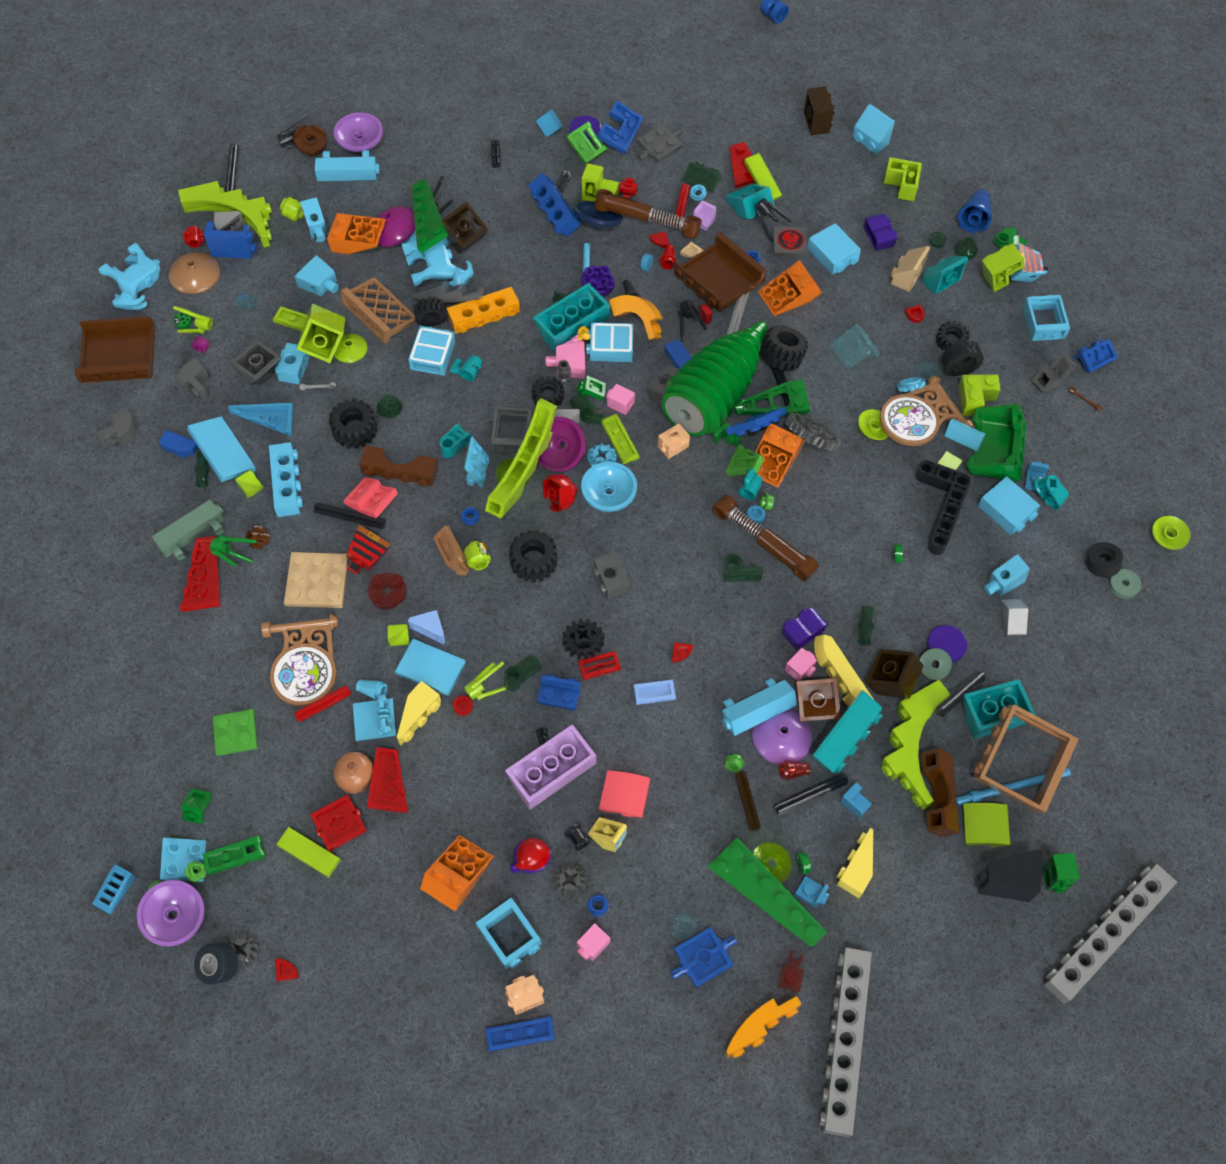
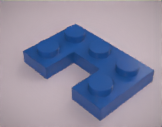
[596,100,644,155]
[726,407,787,436]

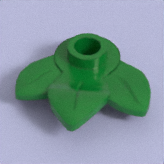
[994,227,1027,248]

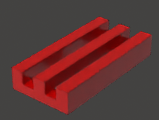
[578,651,621,680]

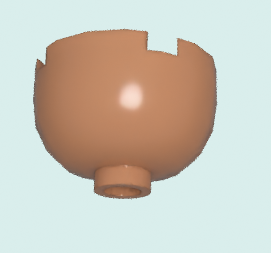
[333,752,374,794]

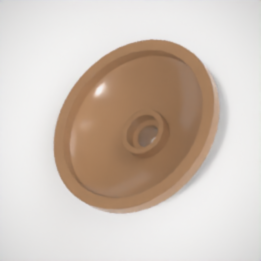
[168,252,220,294]

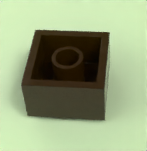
[803,86,835,135]
[442,202,488,254]
[866,649,924,699]

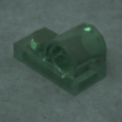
[723,554,763,582]

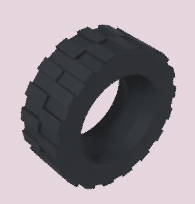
[941,341,984,376]

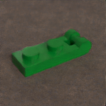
[202,836,266,876]

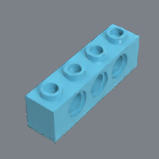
[269,442,303,517]

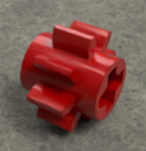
[619,178,638,199]
[183,226,205,248]

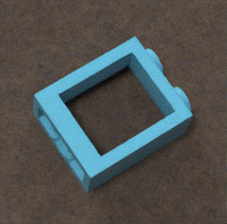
[1022,295,1070,341]
[476,898,541,969]

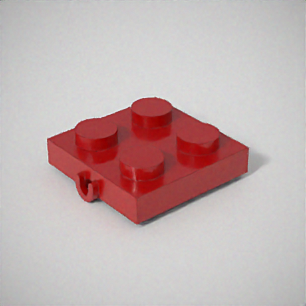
[310,794,367,852]

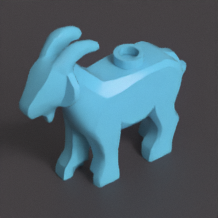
[402,240,474,287]
[98,243,160,311]

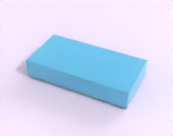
[944,419,985,451]

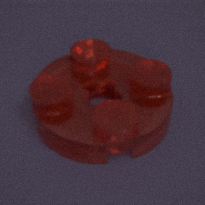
[368,573,407,610]

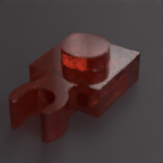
[778,951,804,993]

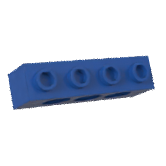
[528,172,582,237]

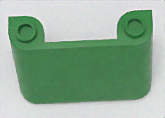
[966,404,1026,482]

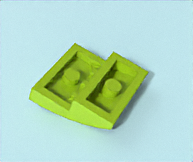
[963,803,1011,847]

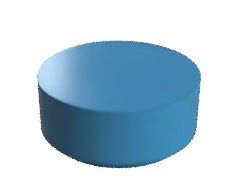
[640,253,653,272]
[746,505,766,524]

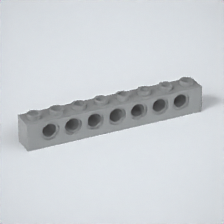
[1044,864,1177,1004]
[819,948,872,1137]

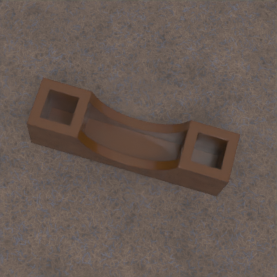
[359,445,438,486]
[921,748,960,837]

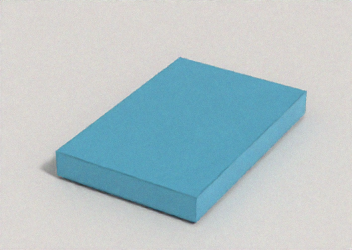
[395,639,466,696]

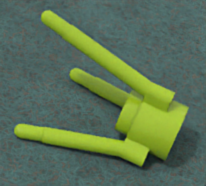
[173,306,213,334]
[464,662,506,701]

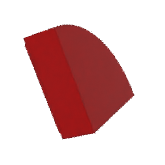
[649,231,670,248]
[672,642,693,662]
[275,959,299,982]

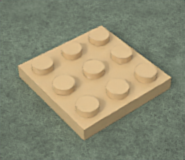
[284,552,349,608]

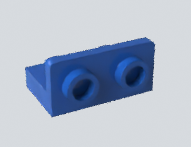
[1073,339,1118,373]
[537,674,581,711]

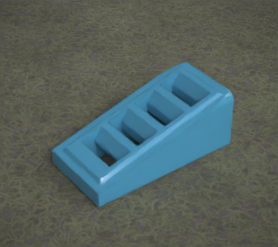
[92,864,136,915]

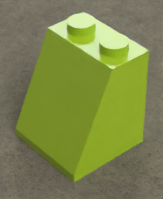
[296,303,345,363]

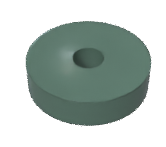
[1109,569,1141,599]
[920,648,952,680]

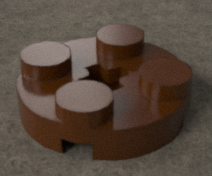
[294,125,327,157]

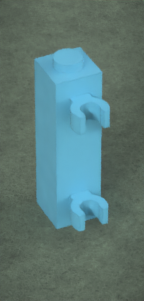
[315,150,380,181]
[722,678,797,736]

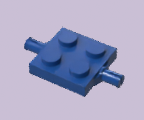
[670,927,737,988]

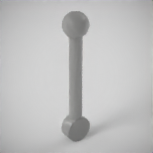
[299,382,336,390]

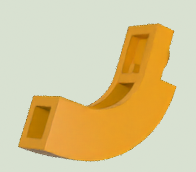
[609,295,663,340]

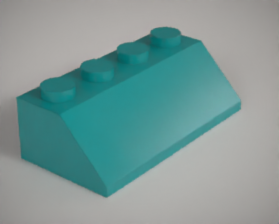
[533,283,610,352]
[813,690,883,775]

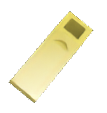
[397,681,441,746]
[837,828,873,898]

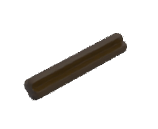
[735,771,761,831]

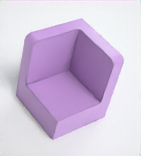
[693,200,716,231]

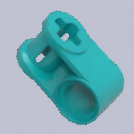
[439,424,473,458]
[1034,475,1069,510]

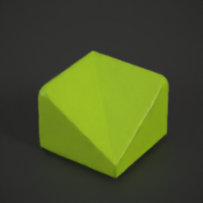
[235,470,263,498]
[388,624,410,646]

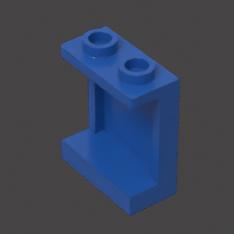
[204,221,257,259]

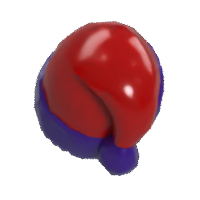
[510,838,551,874]

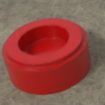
[453,695,473,716]

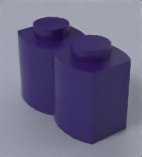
[863,213,898,251]
[781,607,828,650]

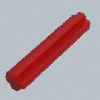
[675,184,690,218]
[294,686,351,722]

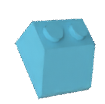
[852,104,895,154]

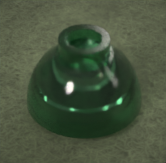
[954,237,978,260]
[377,395,402,419]

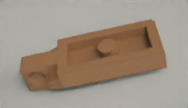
[433,526,469,576]

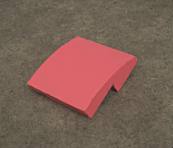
[343,477,398,518]
[599,770,650,818]

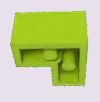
[884,157,922,202]
[582,163,619,202]
[982,243,1024,292]
[958,375,1001,416]

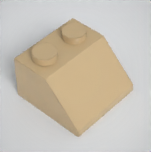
[890,246,930,292]

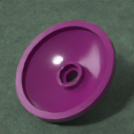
[375,206,415,247]
[538,417,586,472]

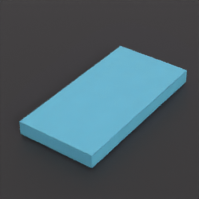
[187,416,256,482]

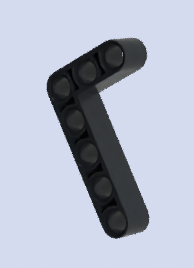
[915,460,971,555]

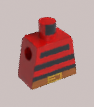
[346,525,390,574]

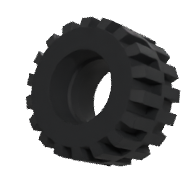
[760,325,808,371]
[329,399,378,449]
[509,530,557,583]

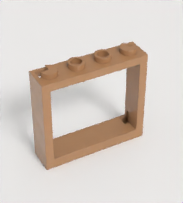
[973,704,1079,813]

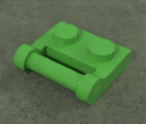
[566,122,608,165]

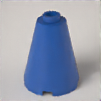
[957,190,992,233]

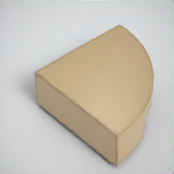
[680,242,704,258]

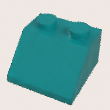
[725,183,775,220]
[922,256,968,295]

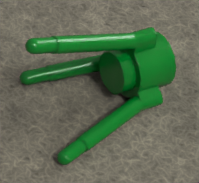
[210,535,257,567]

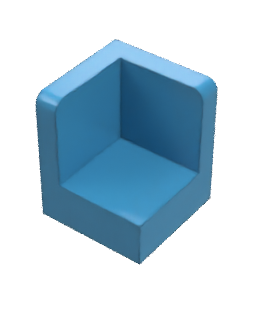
[536,109,563,137]
[840,782,872,819]

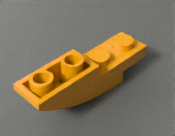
[725,996,801,1059]

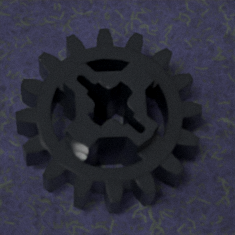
[562,619,604,660]

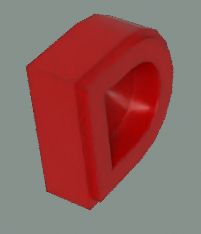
[698,304,713,325]
[904,304,925,323]

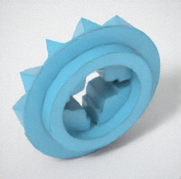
[896,377,926,392]
[587,443,617,466]

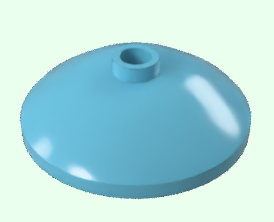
[581,462,637,512]

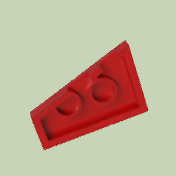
[729,142,755,189]
[367,747,408,813]

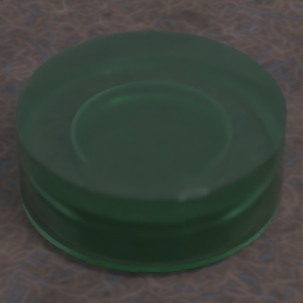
[929,232,947,248]

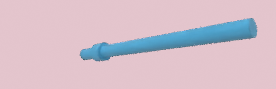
[956,768,1071,805]

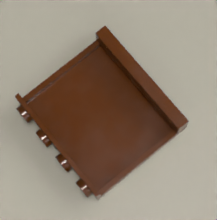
[674,232,766,312]
[75,316,155,383]

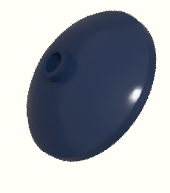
[573,201,623,229]

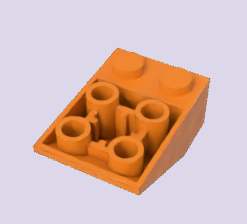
[327,213,386,254]
[757,260,823,316]
[755,423,805,488]
[420,835,494,911]

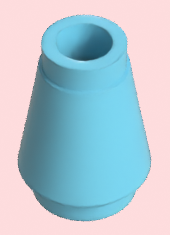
[356,679,388,700]

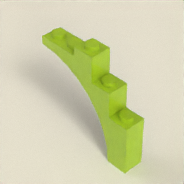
[178,181,272,248]
[485,398,557,519]
[881,680,950,811]

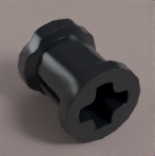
[564,823,591,852]

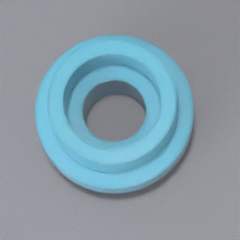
[690,185,707,201]

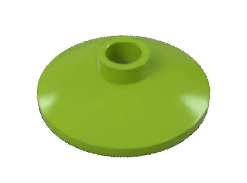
[334,334,367,363]
[858,409,889,440]
[1152,516,1191,550]

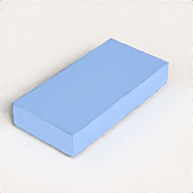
[633,679,676,705]

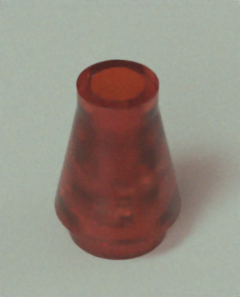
[779,760,811,781]

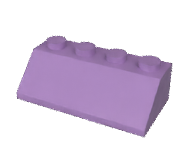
[505,724,596,810]

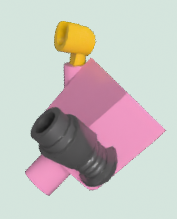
[546,326,590,382]

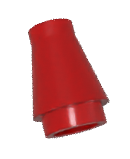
[659,245,676,270]

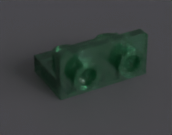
[682,162,722,193]

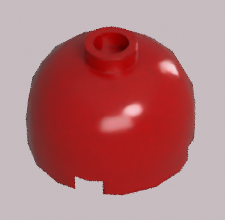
[543,474,577,512]

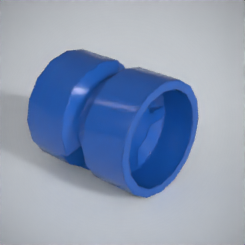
[760,0,789,24]

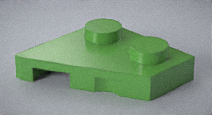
[725,445,764,476]

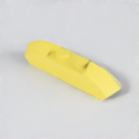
[814,635,873,707]

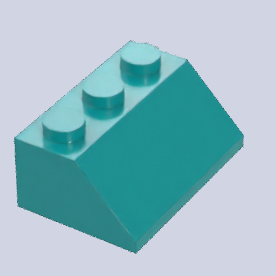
[963,679,1036,739]

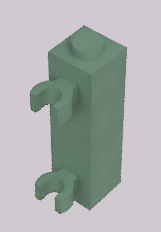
[152,500,225,562]

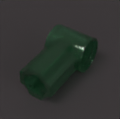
[570,393,604,425]
[504,655,541,691]

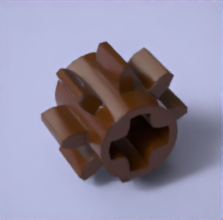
[245,525,270,550]

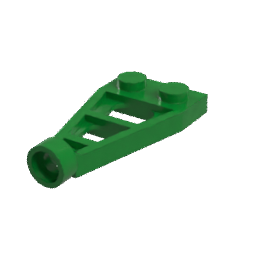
[735,379,810,416]

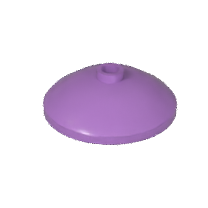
[334,112,383,152]
[752,709,813,765]
[137,880,205,947]

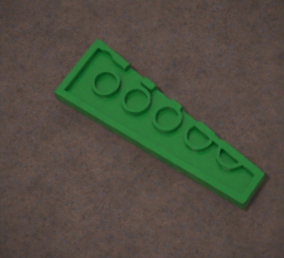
[411,178,448,253]
[708,837,827,947]

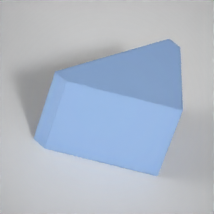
[408,610,446,645]

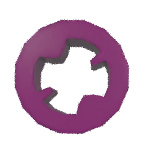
[191,336,210,353]

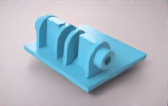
[464,437,489,487]
[353,695,396,741]
[160,838,206,882]

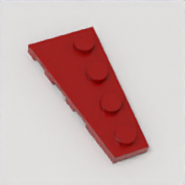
[180,536,221,612]

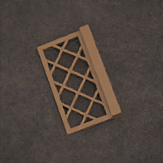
[341,277,416,344]

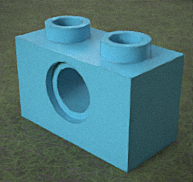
[275,343,310,385]

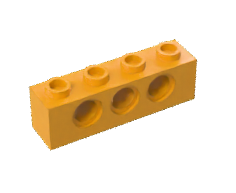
[447,287,520,334]

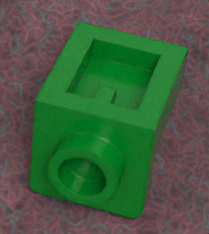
[576,375,606,401]
[713,422,742,447]
[181,788,212,824]

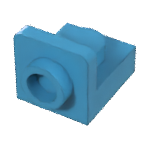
[1024,462,1049,491]
[795,876,830,909]

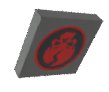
[773,226,808,257]

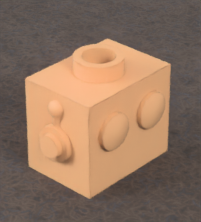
[658,424,690,459]
[505,975,544,1015]

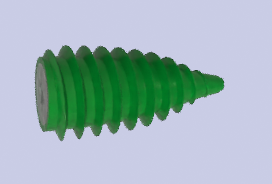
[662,321,768,436]

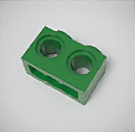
[1041,853,1080,893]

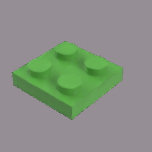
[213,709,258,756]

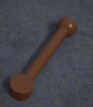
[1069,387,1102,411]

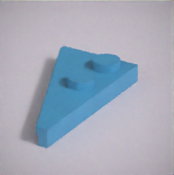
[228,403,294,436]

